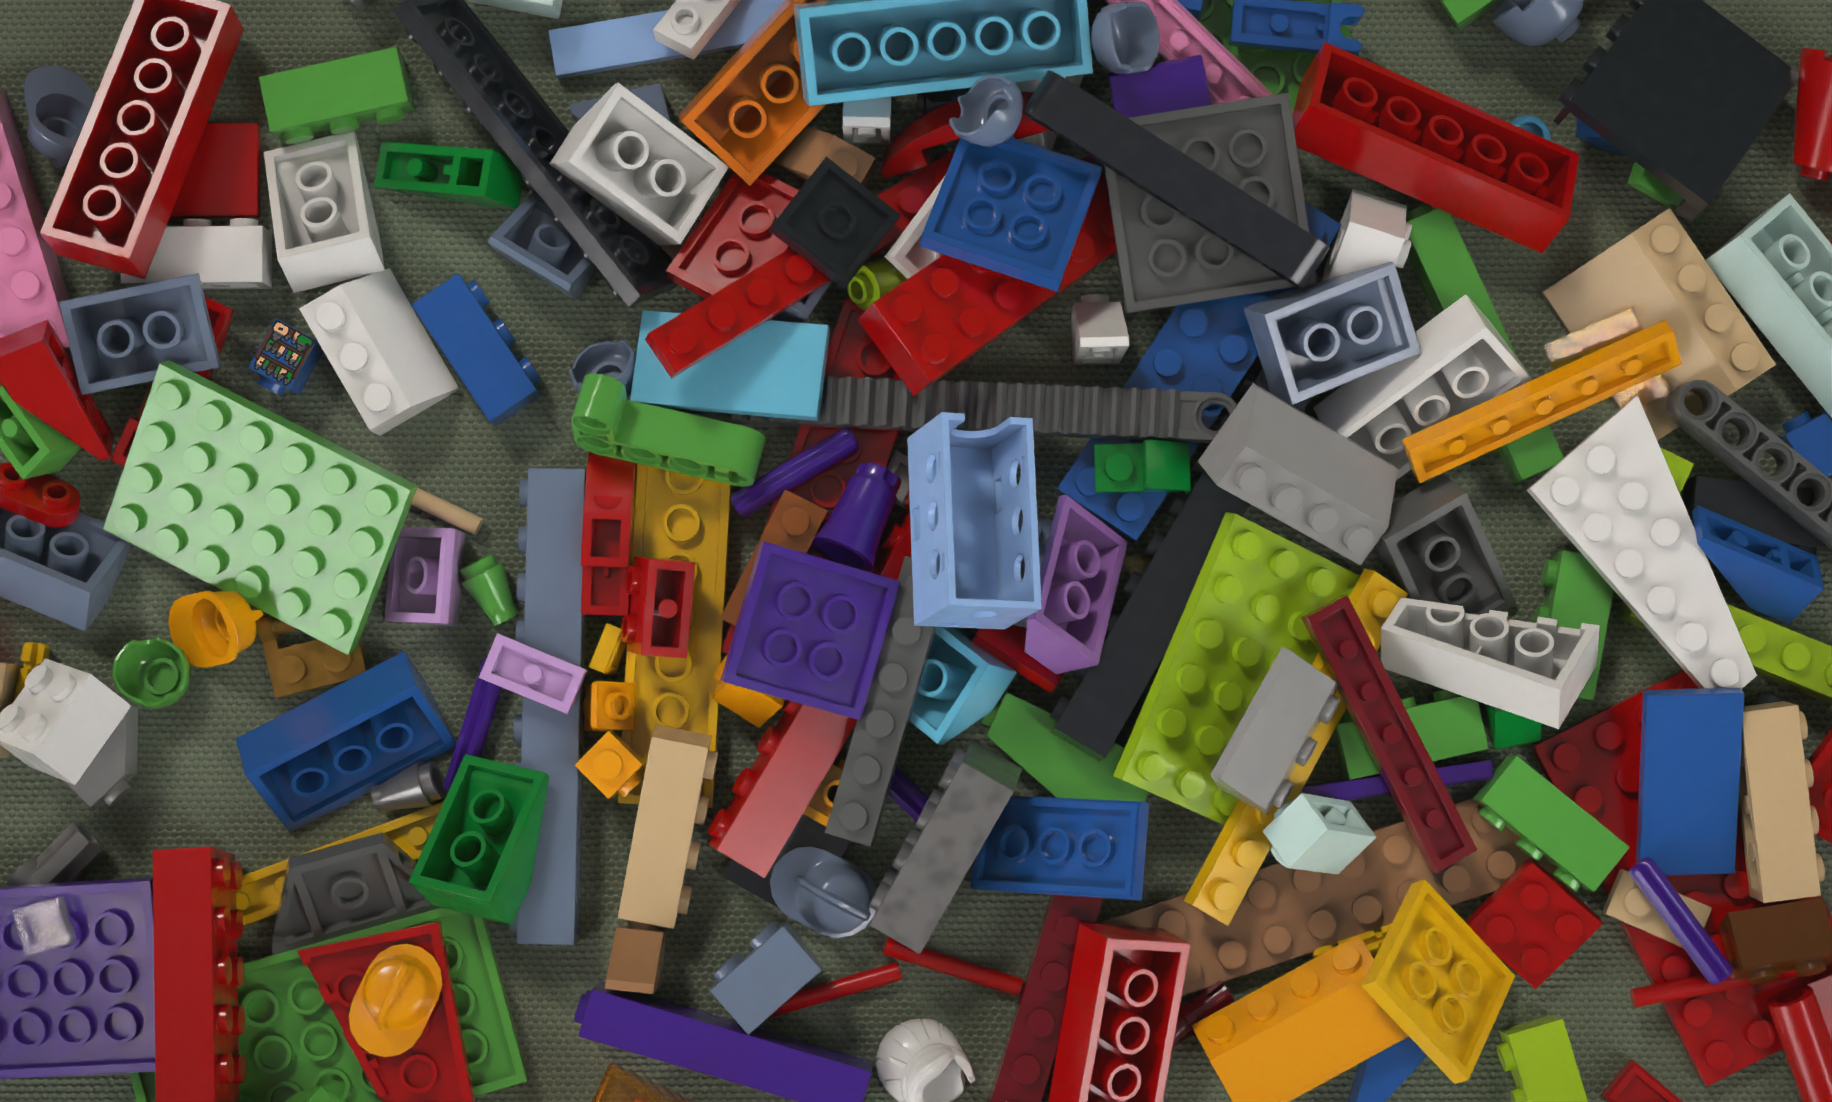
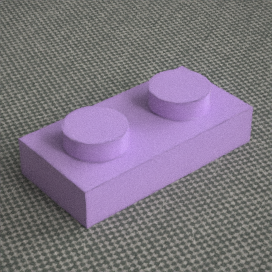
[479,633,588,714]

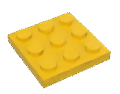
[1361,879,1515,1084]

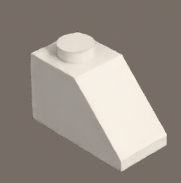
[842,97,891,145]

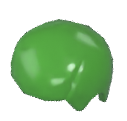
[112,637,192,709]

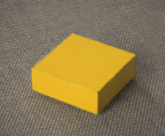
[589,623,627,676]

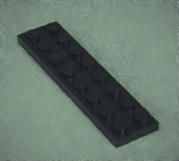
[394,0,678,307]

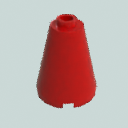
[1792,48,1832,182]

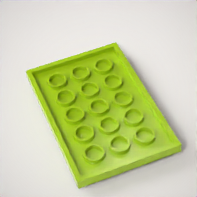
[1113,512,1360,825]

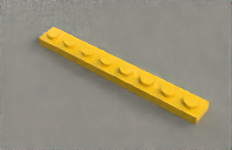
[1184,568,1408,926]

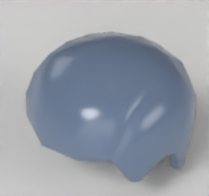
[1091,1,1160,74]
[949,74,1023,147]
[569,340,636,397]

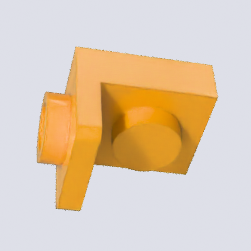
[583,681,635,732]

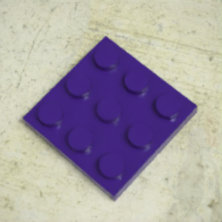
[720,541,900,720]

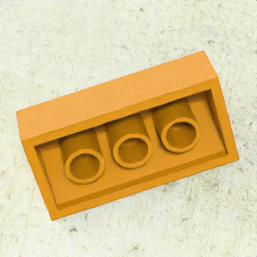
[1191,934,1409,1102]

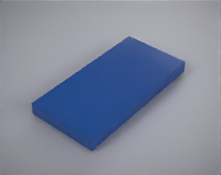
[1636,688,1744,875]
[970,796,1149,901]

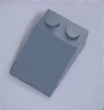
[1244,262,1421,405]
[59,273,221,395]

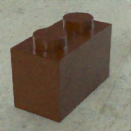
[1719,897,1832,984]

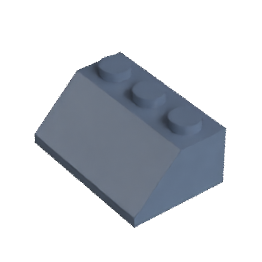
[0,507,132,631]

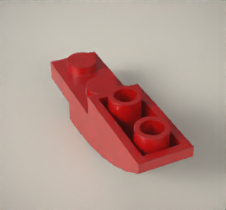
[580,452,637,616]

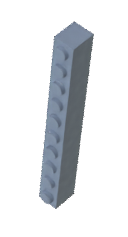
[509,468,587,945]

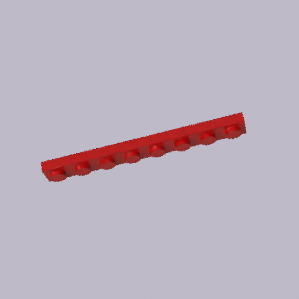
[645,151,953,379]

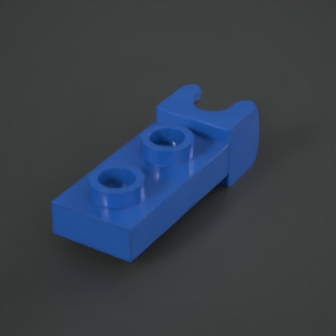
[1229,0,1365,56]

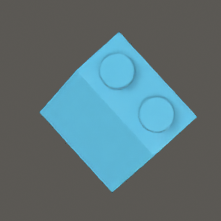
[910,627,1017,745]

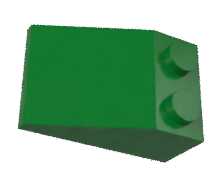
[408,754,549,925]

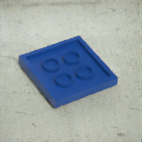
[920,137,1102,292]

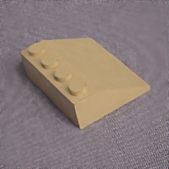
[1541,208,1776,440]

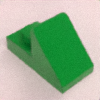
[1093,440,1191,494]

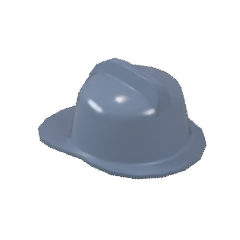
[24,66,95,169]
[770,846,877,938]

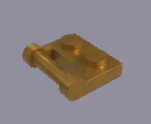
[256,614,369,698]

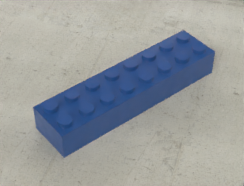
[1055,201,1342,544]

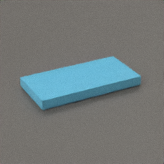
[630,310,830,421]

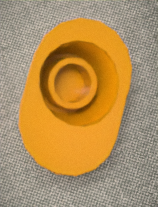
[168,591,264,668]
[349,944,443,1057]

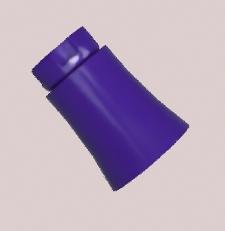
[812,462,901,572]

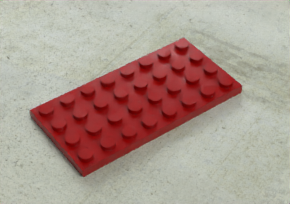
[1530,670,1832,1087]

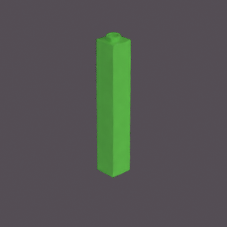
[1406,204,1564,484]

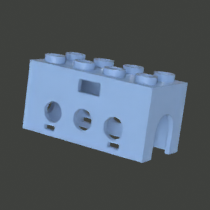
[907,412,1042,629]

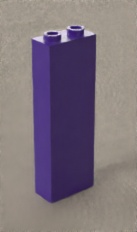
[574,981,873,1102]

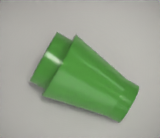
[459,553,519,626]

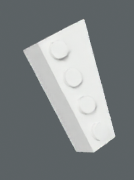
[1381,597,1600,729]

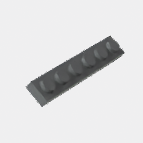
[825,556,936,846]

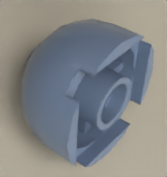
[1492,0,1585,47]

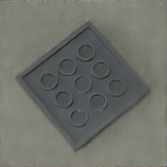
[1104,93,1317,313]

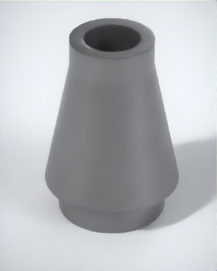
[371,761,446,813]

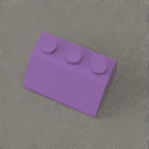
[1025,495,1128,674]

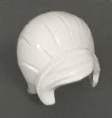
[876,1018,975,1102]

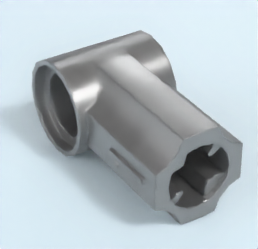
[5,822,105,886]

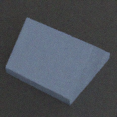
[488,191,597,301]

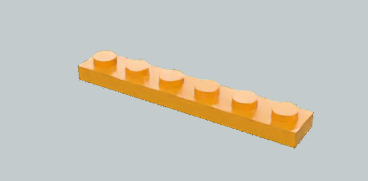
[1402,320,1682,483]

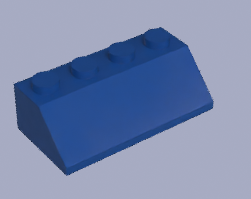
[236,651,456,833]

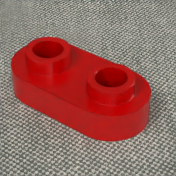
[0,462,80,528]

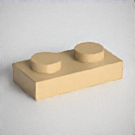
[1602,869,1712,948]

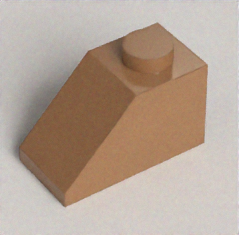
[772,126,876,187]
[605,920,667,994]

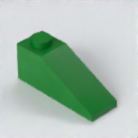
[374,142,523,209]

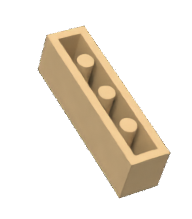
[1738,701,1825,903]
[618,725,718,929]

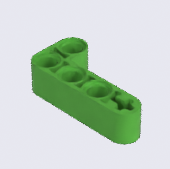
[571,373,766,487]

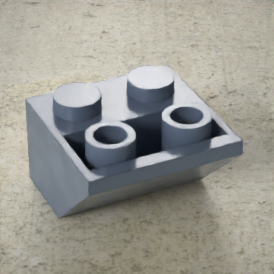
[710,920,823,1035]

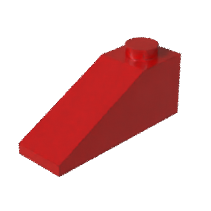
[0,320,115,461]

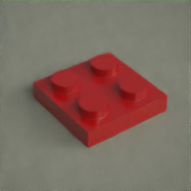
[1465,857,1602,989]

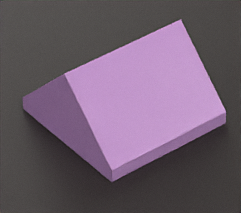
[384,528,465,626]

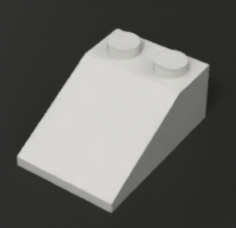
[264,131,385,293]

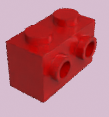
[621,556,695,658]

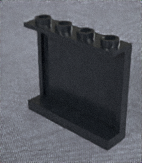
[1553,0,1800,223]

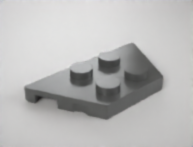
[272,832,441,955]

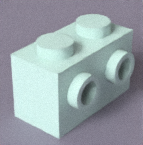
[1263,793,1377,875]

